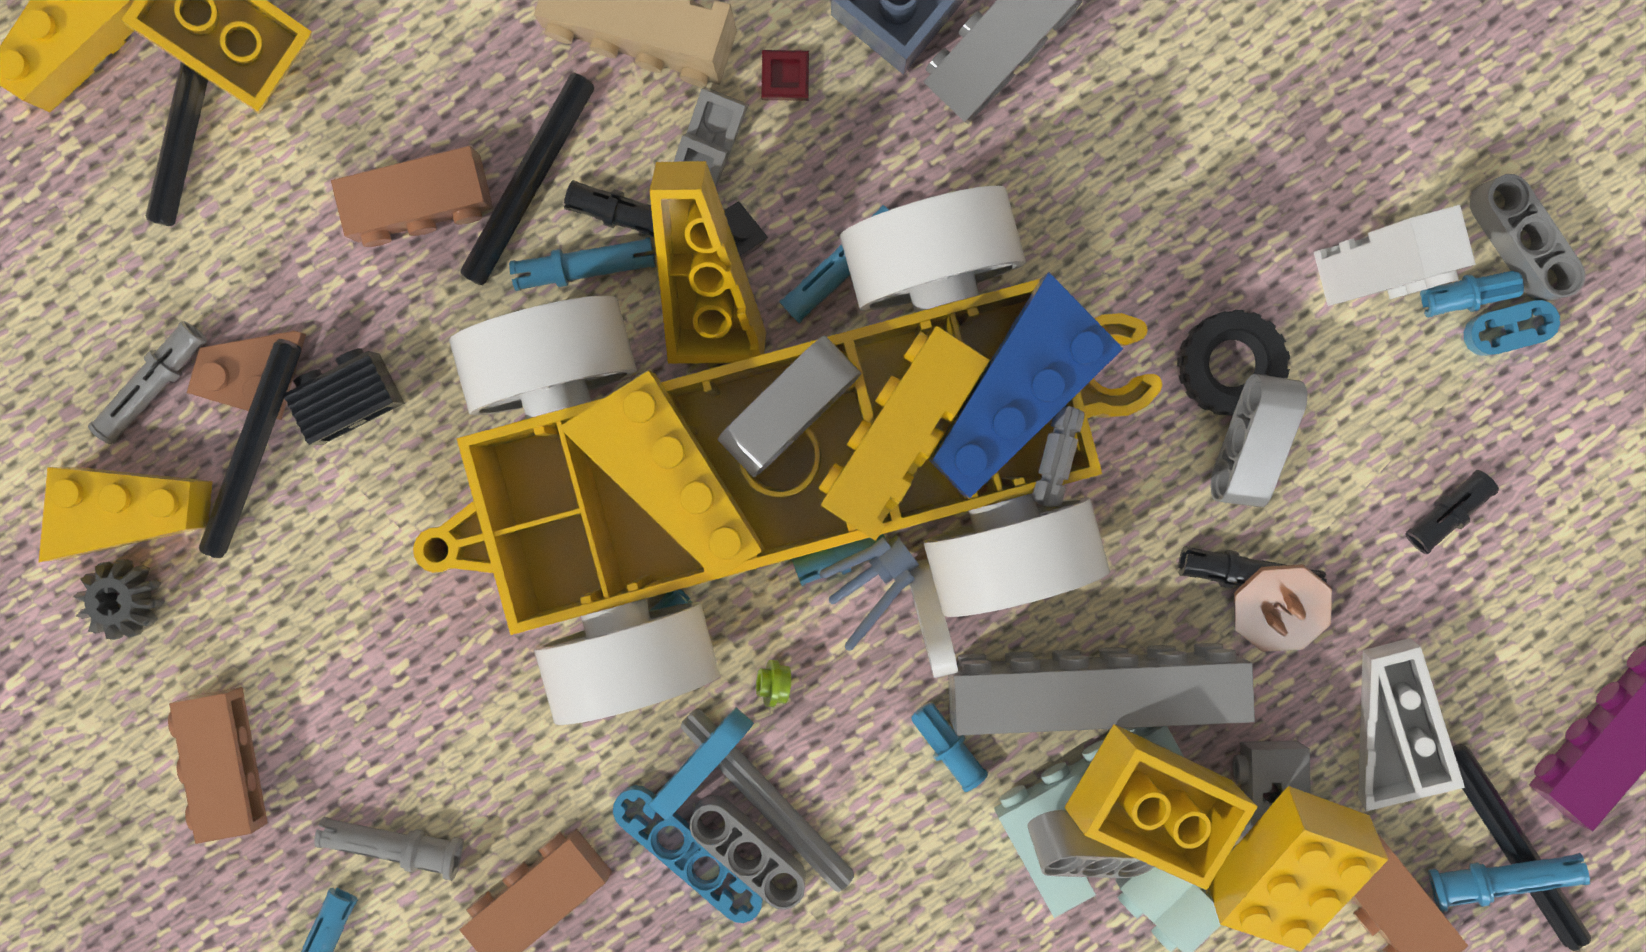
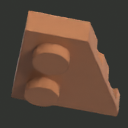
[186,331,306,420]

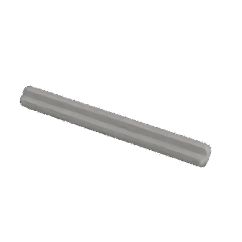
[681,709,854,892]

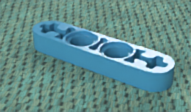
[613,785,763,923]

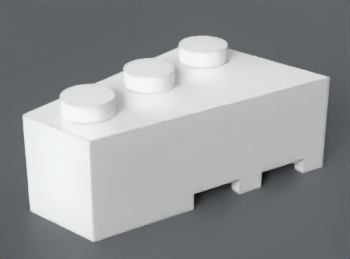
[1314,205,1476,306]

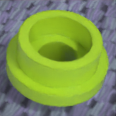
[756,659,791,707]

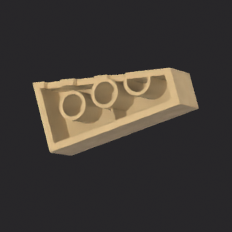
[534,0,737,87]

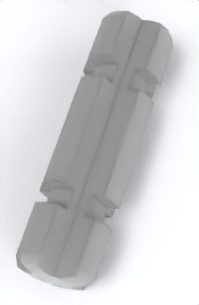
[1032,406,1084,507]

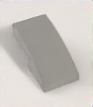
[674,87,749,187]

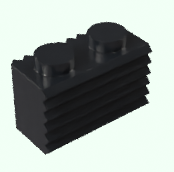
[283,348,405,445]

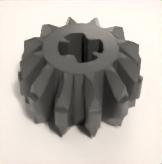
[73,559,165,640]

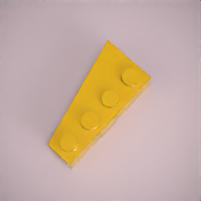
[818,326,990,541]
[559,370,765,579]

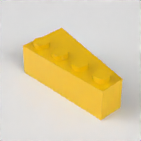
[0,0,134,112]
[649,161,766,364]

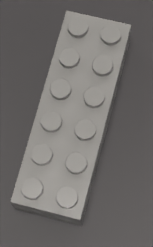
[948,643,1255,736]

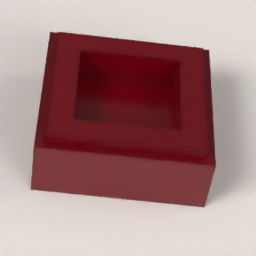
[761,50,809,101]

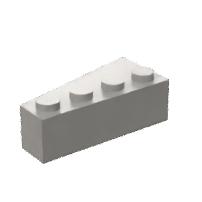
[924,0,1082,124]

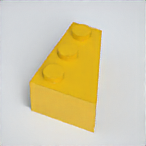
[38,467,213,563]

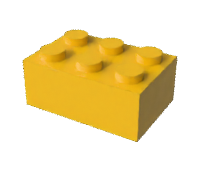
[121,0,312,114]
[1064,724,1258,890]
[1209,786,1389,951]

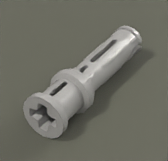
[314,817,464,881]

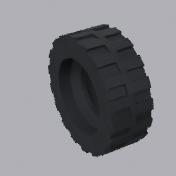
[1177,310,1290,416]

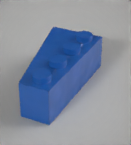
[929,272,1123,498]

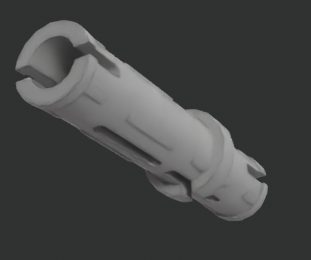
[88,321,207,444]

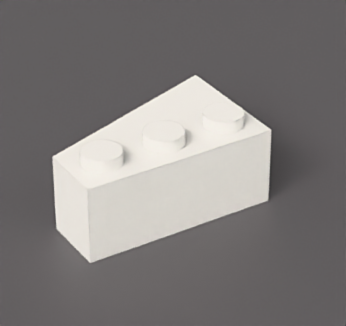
[1358,638,1465,811]

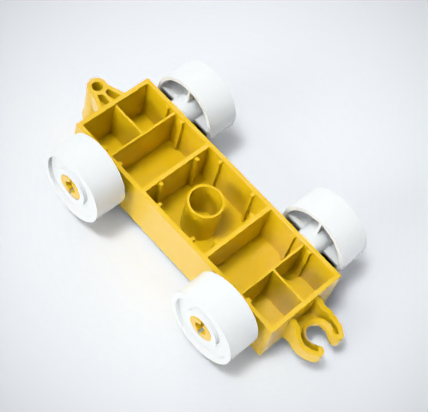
[413,186,1162,725]

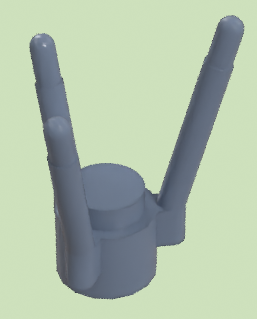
[820,535,919,651]

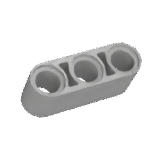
[1470,174,1585,302]
[718,335,861,478]
[1210,374,1308,507]
[689,795,806,910]
[1027,810,1154,878]

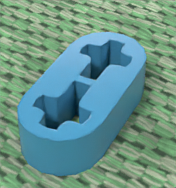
[1463,300,1560,356]

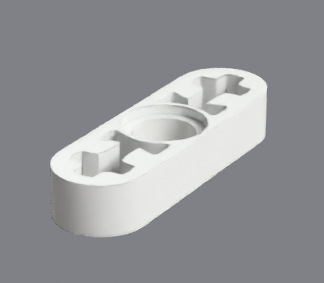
[910,559,958,678]

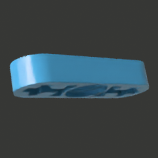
[649,707,754,821]

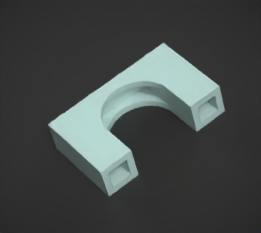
[994,726,1185,918]

